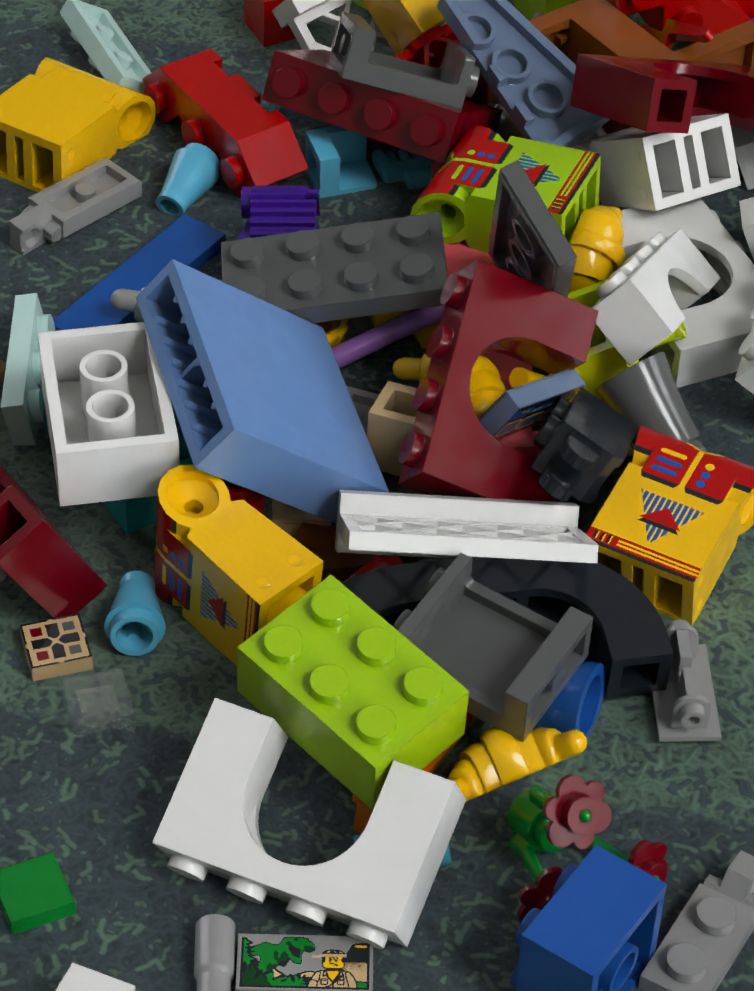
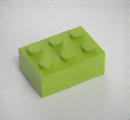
[237,575,469,810]

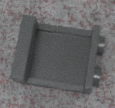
[328,11,479,109]
[393,553,593,742]

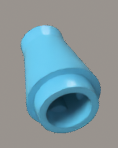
[156,143,220,217]
[104,571,166,656]

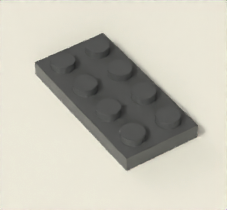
[221,212,448,323]

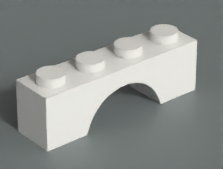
[592,228,720,366]

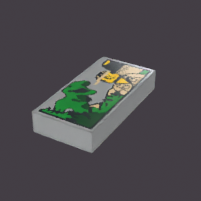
[235,933,373,991]

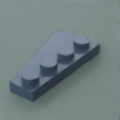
[437,0,610,148]

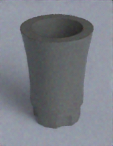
[594,352,707,452]

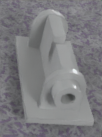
[652,619,722,742]

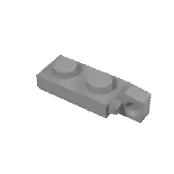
[8,157,142,255]
[638,850,754,991]

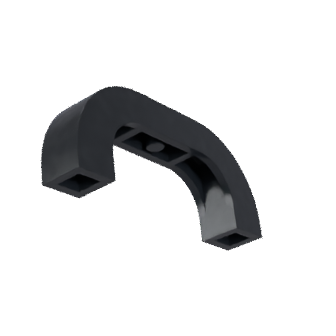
[342,556,674,698]

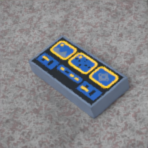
[479,369,586,439]

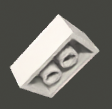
[38,322,180,507]

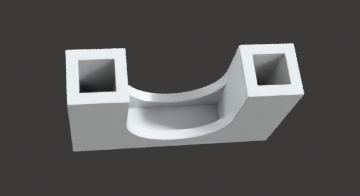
[621,198,754,388]
[152,698,466,949]

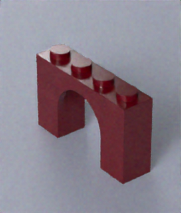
[261,50,503,164]
[570,54,754,134]
[398,259,598,502]
[0,463,108,618]

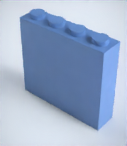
[136,259,389,524]

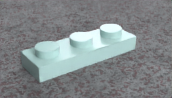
[60,0,151,94]
[0,293,55,445]

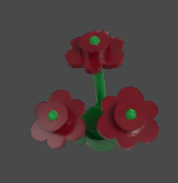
[507,774,668,923]

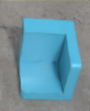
[305,126,377,198]

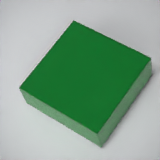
[0,852,76,935]

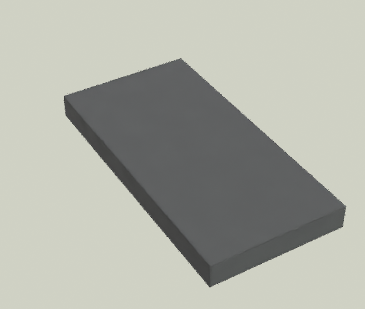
[488,160,577,297]

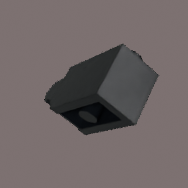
[531,387,638,504]

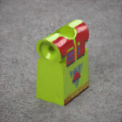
[410,125,601,254]

